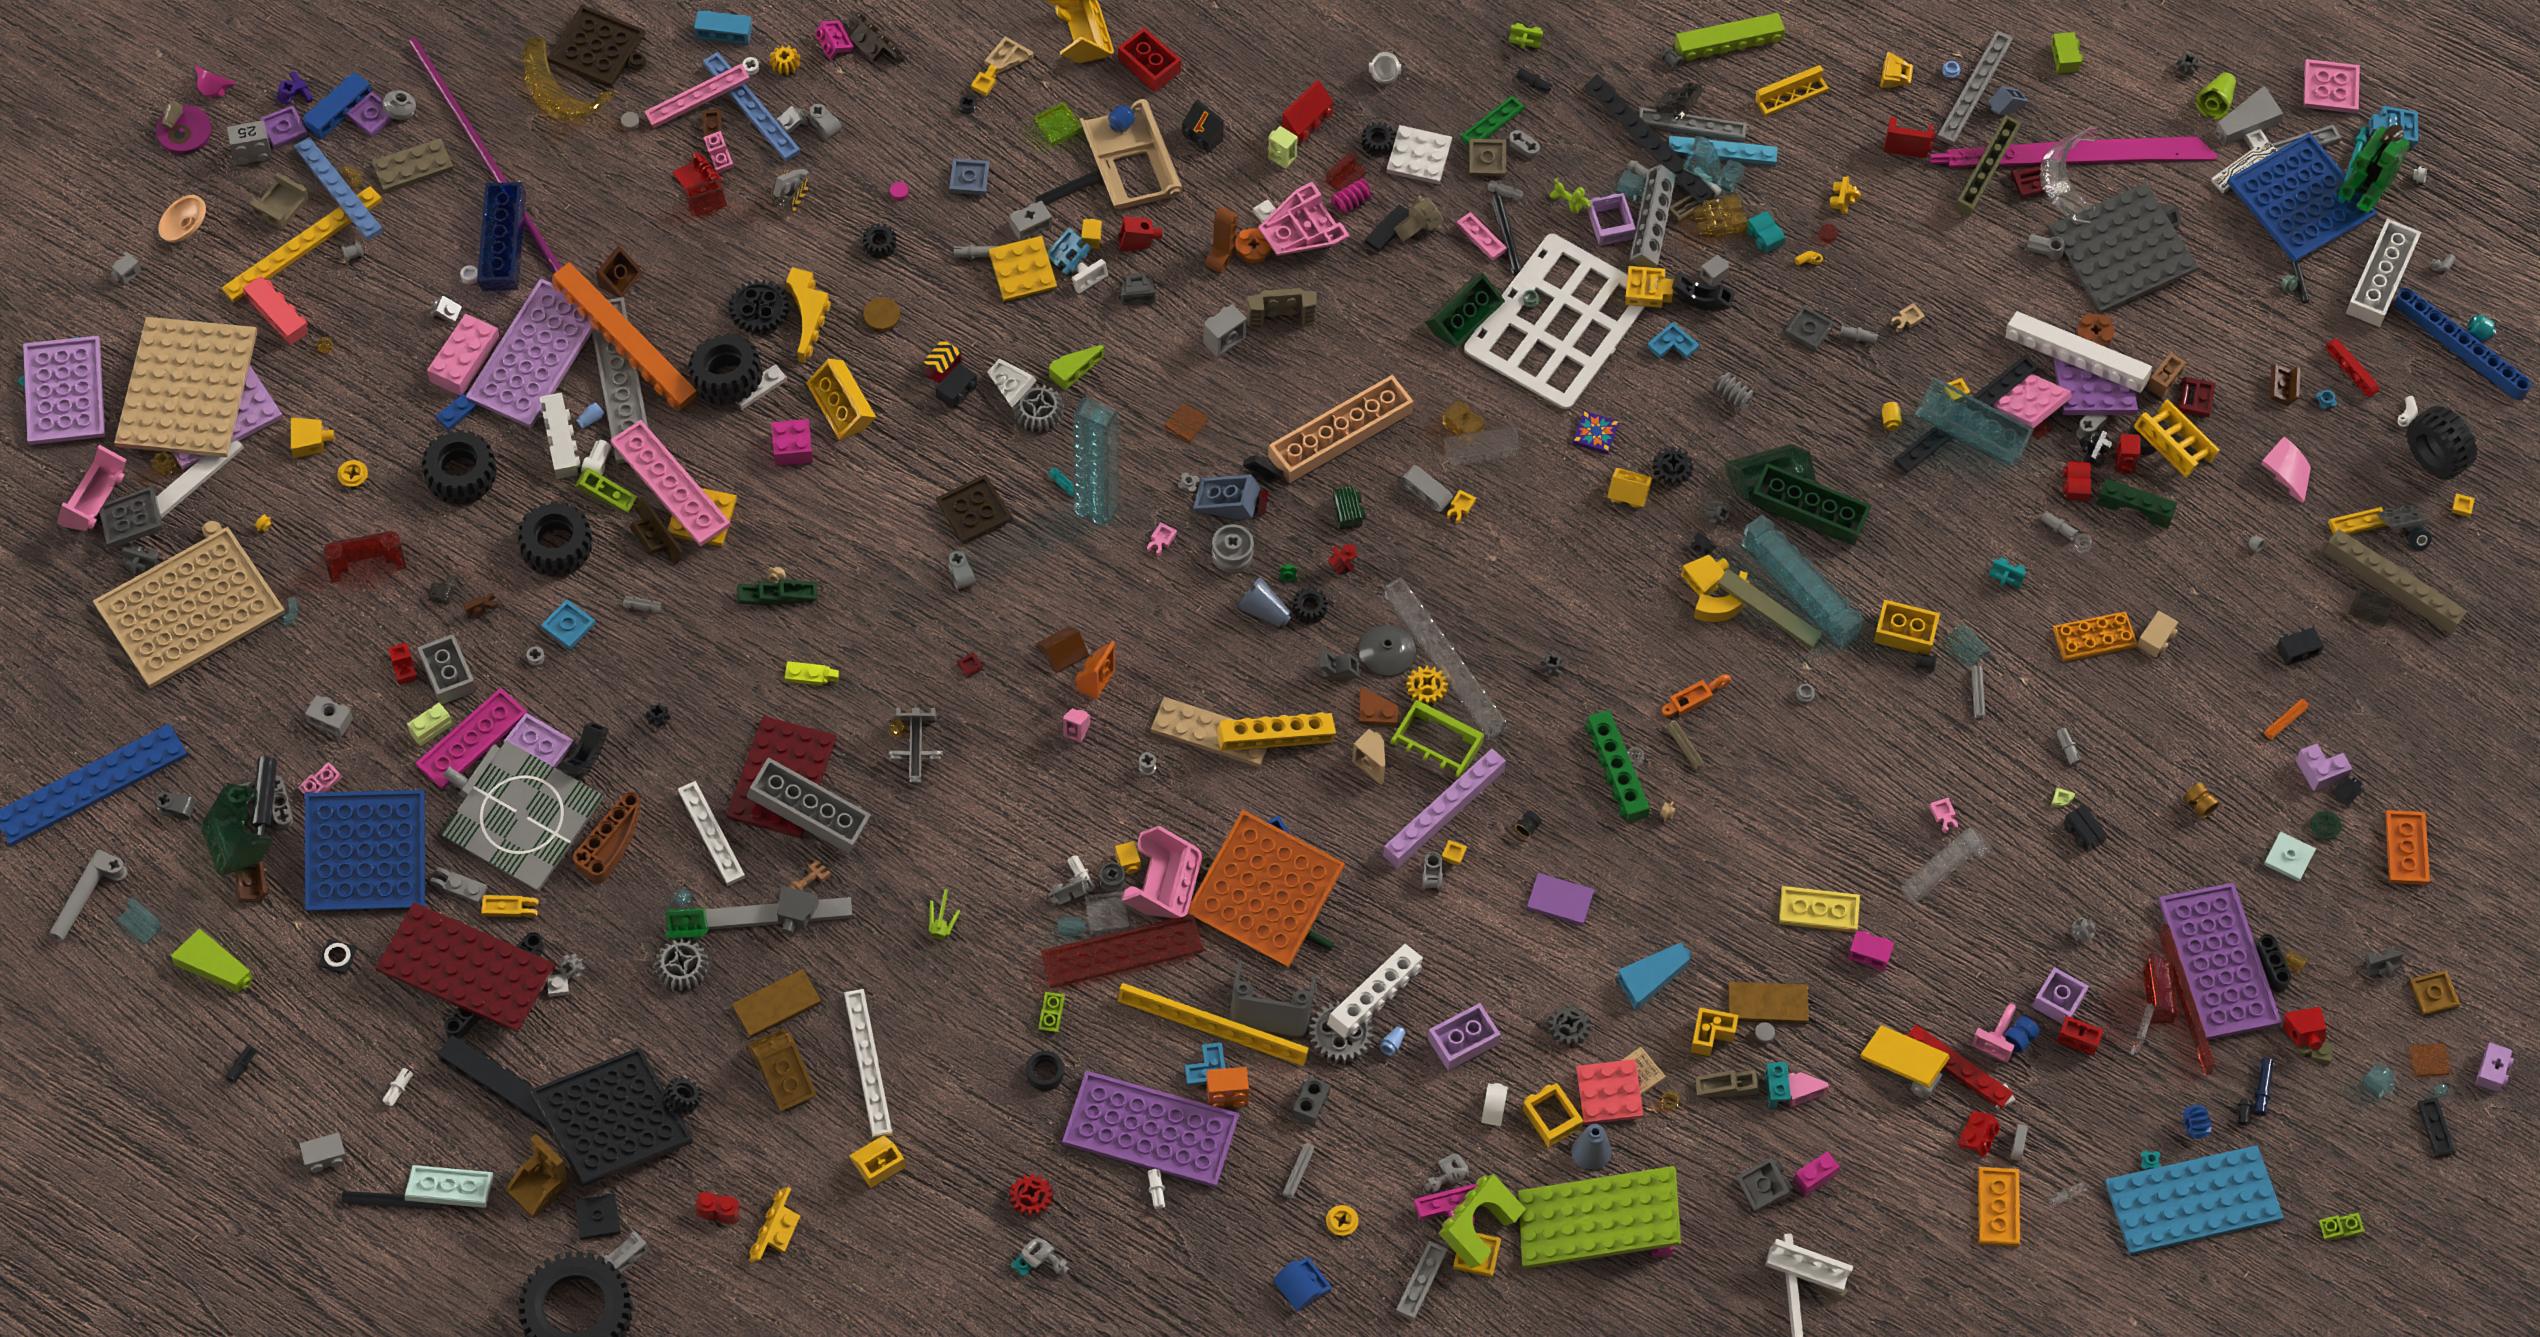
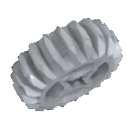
[1013,384,1064,432]
[654,939,709,992]

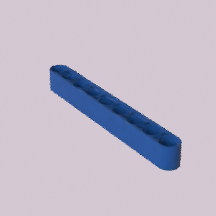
[2394,287,2531,400]

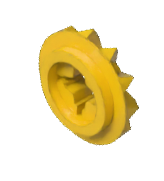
[337,460,368,488]
[1326,1205,1358,1237]

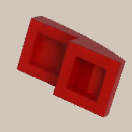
[388,643,418,685]

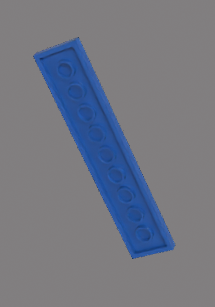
[0,723,188,847]

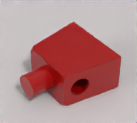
[1118,216,1162,251]
[2283,1007,2326,1051]

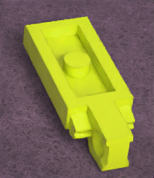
[784,661,839,686]

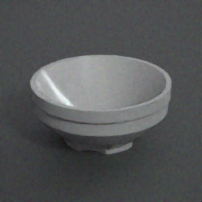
[382,90,416,120]

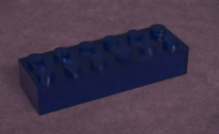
[477,182,526,291]

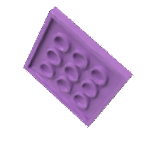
[2054,358,2138,415]

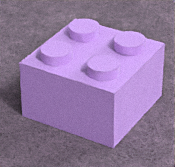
[2032,967,2089,1024]

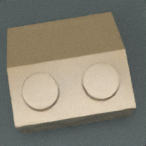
[1352,729,1385,785]

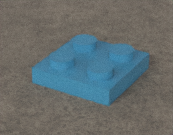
[541,599,596,650]

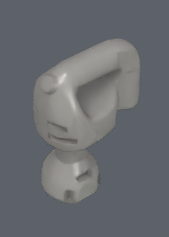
[1424,1154,1469,1193]
[1021,1237,1069,1275]

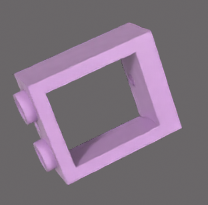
[1587,193,1636,246]

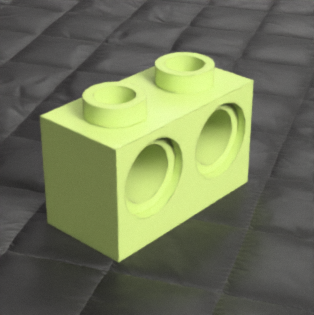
[1268,126,1298,169]

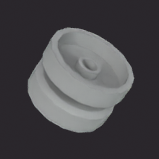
[1212,524,1254,573]

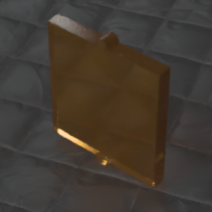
[1165,403,1209,442]
[2410,1043,2451,1076]

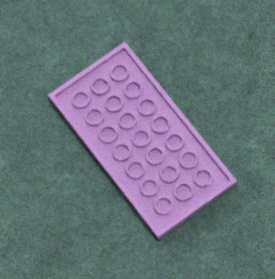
[466,278,594,429]

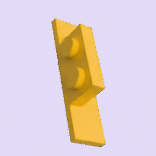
[748,1187,800,1263]

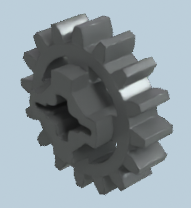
[1548,1004,1591,1047]

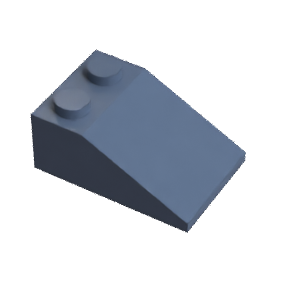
[1193,474,1260,519]

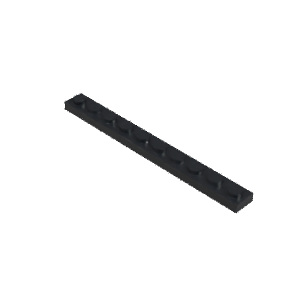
[1584,74,1715,206]
[1894,355,2039,474]

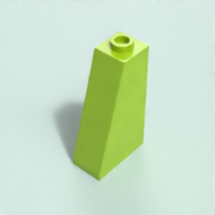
[171,928,253,993]

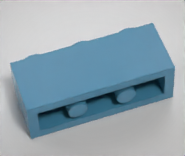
[694,10,752,45]

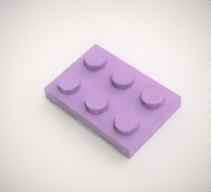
[503,713,574,768]

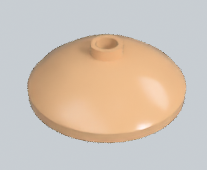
[159,195,206,243]

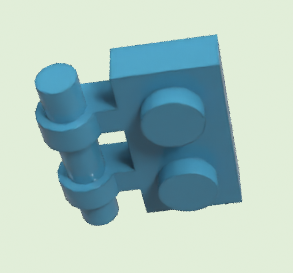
[1047,227,1091,275]

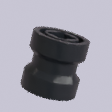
[1515,810,1542,838]

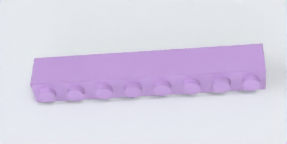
[1383,749,1506,869]

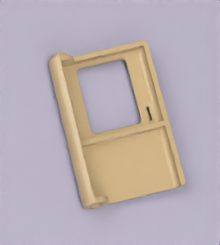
[1080,99,1183,209]

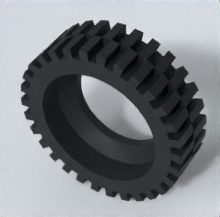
[518,1251,633,1337]

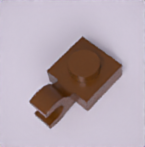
[463,593,499,619]

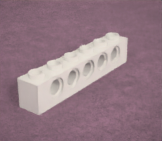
[1327,944,1423,1039]

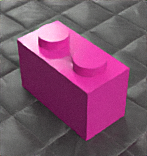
[1848,930,1894,971]
[1793,1151,1840,1197]

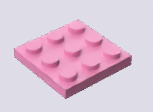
[2303,59,2360,113]
[1993,374,2072,428]

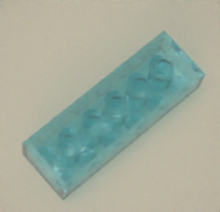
[1914,377,2034,467]

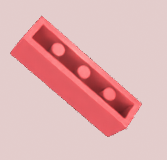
[243,276,308,345]

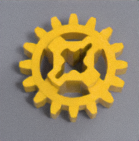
[1406,665,1448,705]

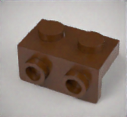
[2270,364,2301,406]
[234,859,269,902]

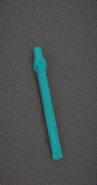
[2338,126,2368,203]

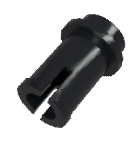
[2237,1099,2254,1126]

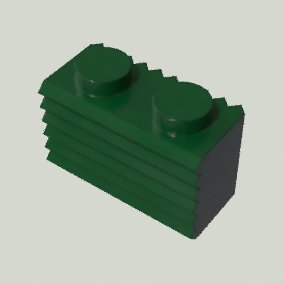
[1333,485,1366,529]

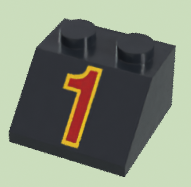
[1182,99,1224,153]

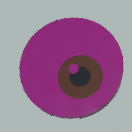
[156,105,212,154]

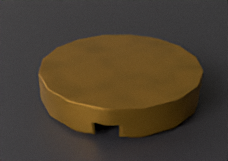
[863,297,900,332]

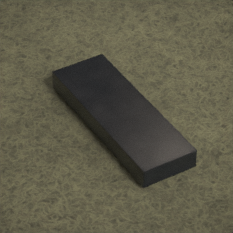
[1365,204,1409,252]
[2417,1097,2456,1158]

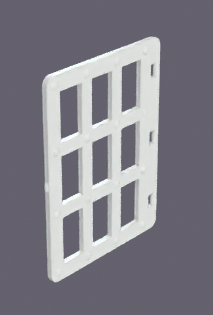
[1464,234,1646,409]

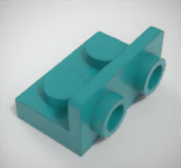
[1765,1062,1791,1109]

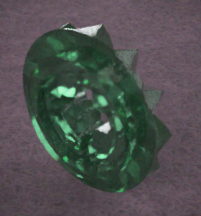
[2310,811,2342,840]

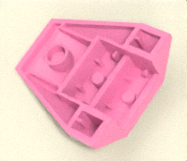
[1258,182,1350,256]

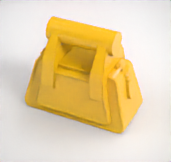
[1880,52,1913,88]

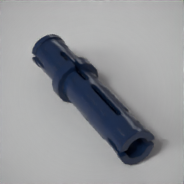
[2254,1058,2274,1116]

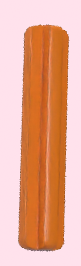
[2264,699,2309,739]

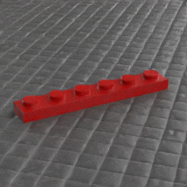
[1907,1024,2014,1110]

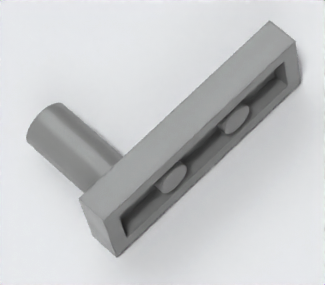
[443,745,500,799]

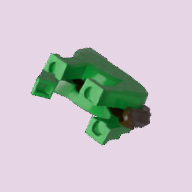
[2337,124,2410,213]

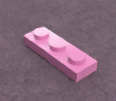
[1456,212,1507,261]

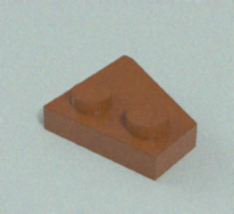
[1359,688,1398,726]

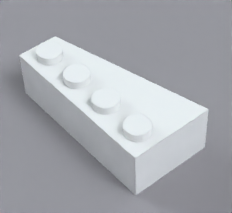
[540,393,581,479]

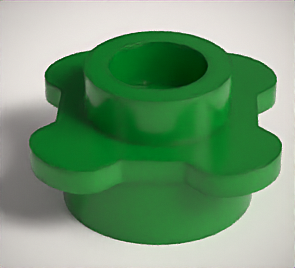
[1279,564,1298,582]

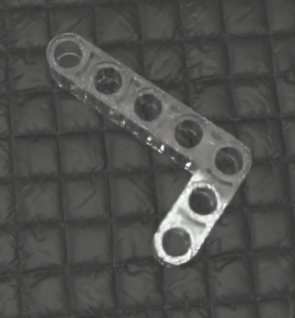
[1899,827,1993,904]

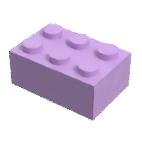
[1428,1003,1501,1071]

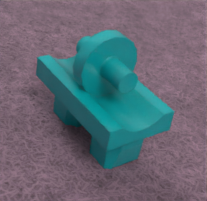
[1988,557,2026,589]

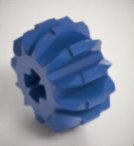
[2182,1105,2211,1139]

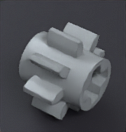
[2071,918,2096,942]
[558,954,585,979]

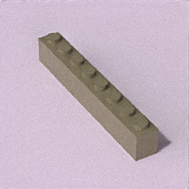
[2324,529,2467,635]

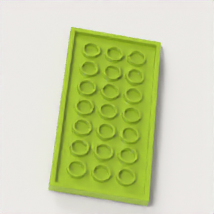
[1518,1166,1681,1269]

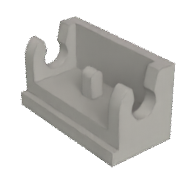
[603,1231,648,1273]

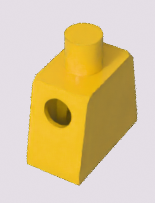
[291,418,335,458]
[1681,555,1729,597]

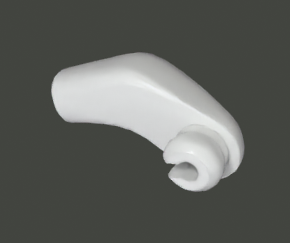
[2397,396,2418,427]

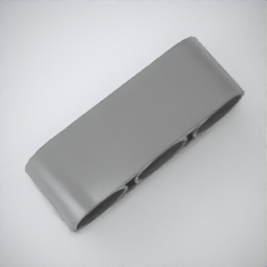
[1400,465,1454,512]

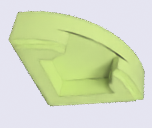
[2051,788,2075,808]

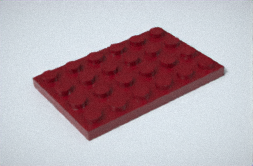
[726,716,837,838]

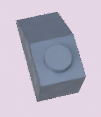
[1988,86,2029,115]

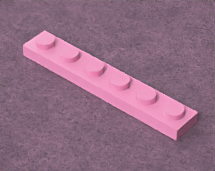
[644,63,751,129]

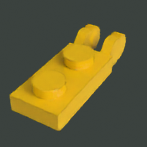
[481,895,539,918]

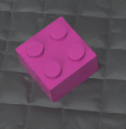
[771,419,813,466]

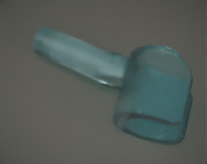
[2434,1084,2448,1097]

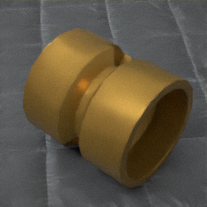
[2183,782,2220,819]

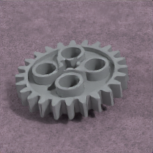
[1309,1001,1373,1064]

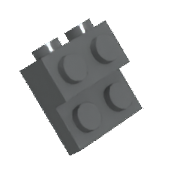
[1737,1157,1794,1212]

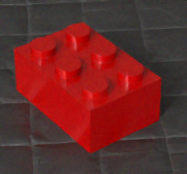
[1118,28,1181,92]

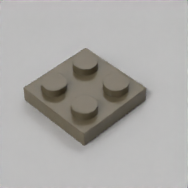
[1469,139,1506,176]

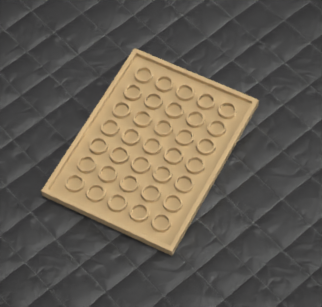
[114,317,258,457]
[93,526,285,689]

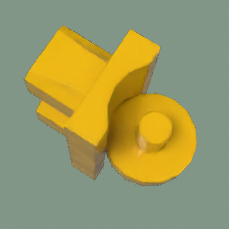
[1830,177,1861,214]

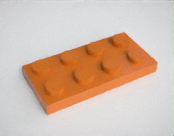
[2385,810,2430,885]

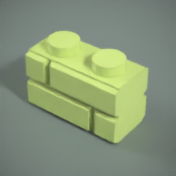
[407,703,452,747]

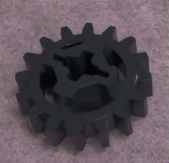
[1652,447,1693,486]

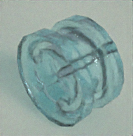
[673,887,693,907]

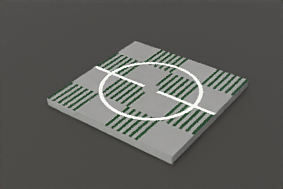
[440,740,604,892]

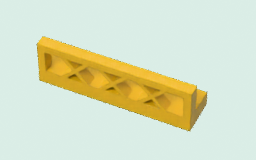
[1755,65,1829,117]

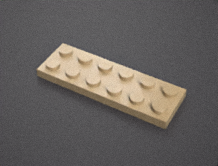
[1151,697,1268,768]

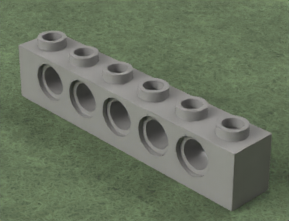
[1630,164,1676,268]

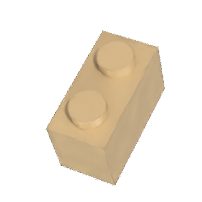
[2137,610,2178,658]

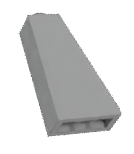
[2215,86,2283,146]

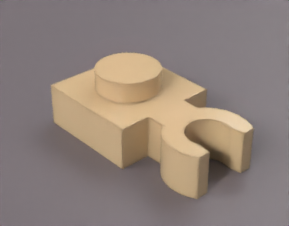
[1890,303,1925,332]

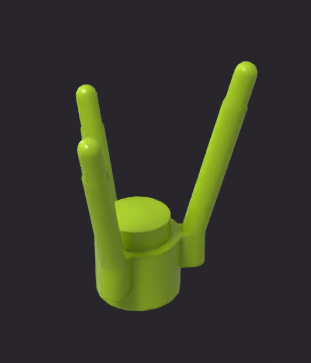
[928,889,960,939]

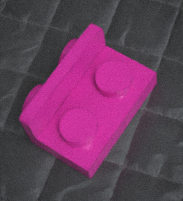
[815,20,854,60]

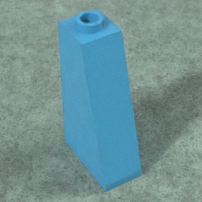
[1617,942,1691,1010]

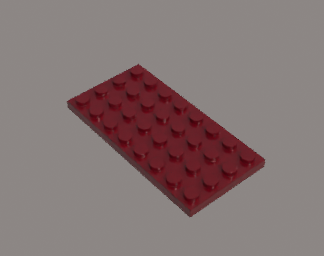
[375,902,556,1033]

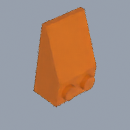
[1075,641,1115,700]

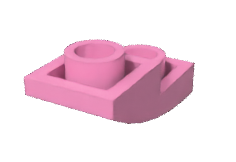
[703,131,734,173]
[298,762,343,795]

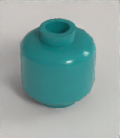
[2467,314,2496,342]

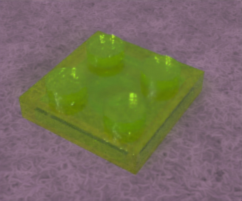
[1033,101,1083,146]

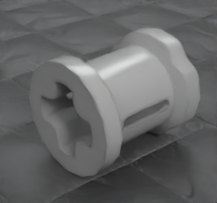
[341,241,364,262]
[1139,752,1156,776]

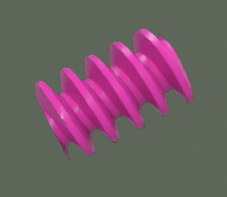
[1330,178,1371,214]

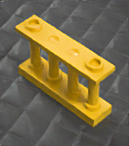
[2133,399,2220,478]

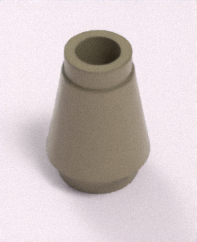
[161,101,184,129]

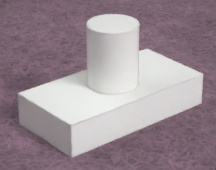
[1072,259,1108,294]

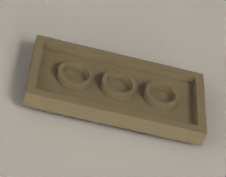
[372,138,454,193]

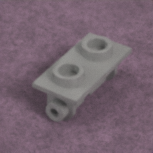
[1048,875,1090,905]

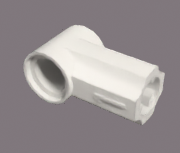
[581,440,612,475]

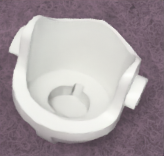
[1369,52,1401,84]

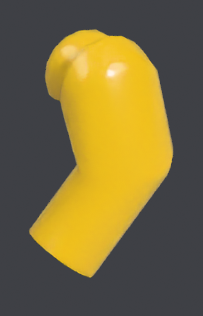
[1794,251,1823,266]

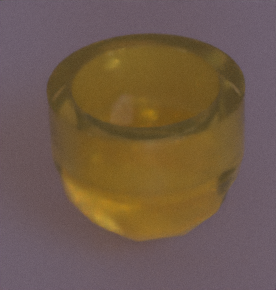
[317,337,333,353]
[889,720,905,737]

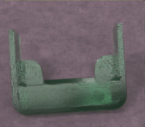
[1725,444,1816,500]
[202,783,273,875]

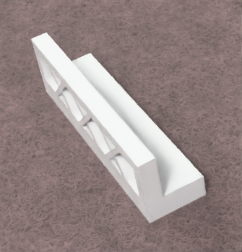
[1765,1239,1853,1293]

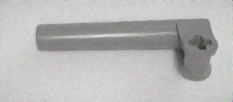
[49,850,128,941]

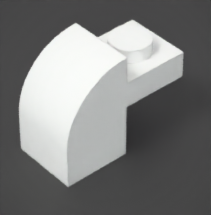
[1481,1083,1508,1126]

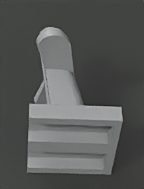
[888,708,943,783]

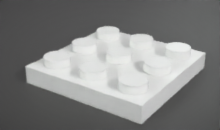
[1386,125,1452,185]

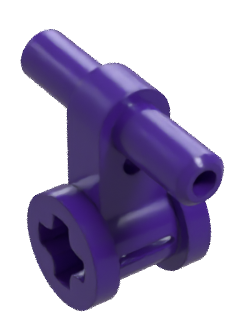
[276,72,313,104]

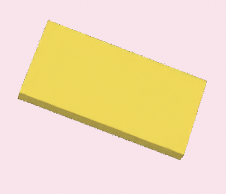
[1779,886,1860,933]

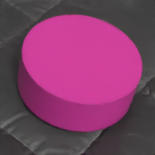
[890,182,908,201]

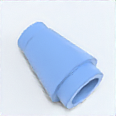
[576,402,605,429]
[1380,1026,1405,1056]

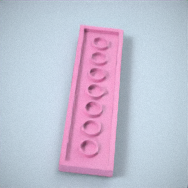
[610,420,731,546]

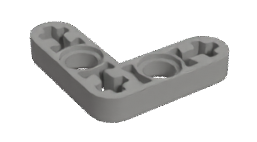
[227,776,293,829]

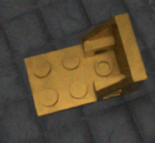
[746,1028,817,1112]
[505,1134,569,1219]

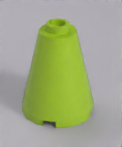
[2196,72,2236,119]

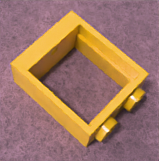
[1522,1083,1583,1148]

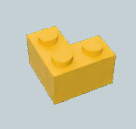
[1691,1007,1739,1056]

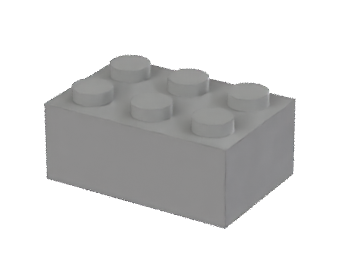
[417,634,476,705]

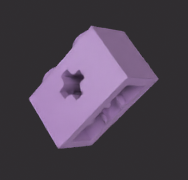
[2475,1042,2514,1092]

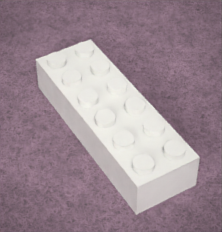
[2346,219,2421,327]

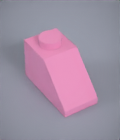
[1063,708,1090,743]
[1788,1072,1829,1107]

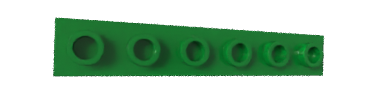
[1585,710,1650,823]

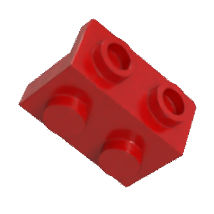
[1957,1111,2000,1158]

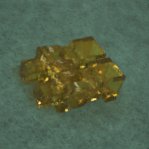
[1693,194,1747,238]

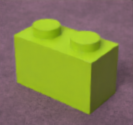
[2051,32,2083,73]

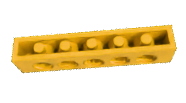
[1216,712,1336,751]

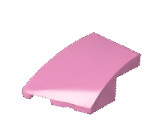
[2261,437,2311,503]

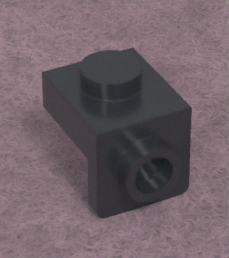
[2333,777,2364,807]

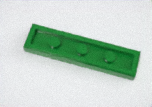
[1460,95,1525,147]

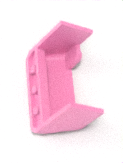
[57,445,127,531]

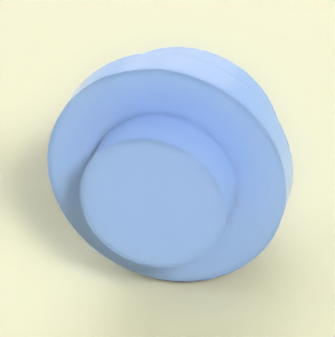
[1942,61,1960,78]

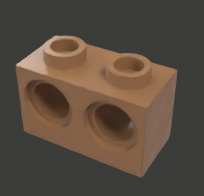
[2147,353,2186,398]

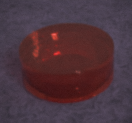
[1819,224,1838,243]

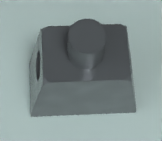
[777,885,819,935]

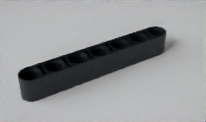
[444,932,544,1039]

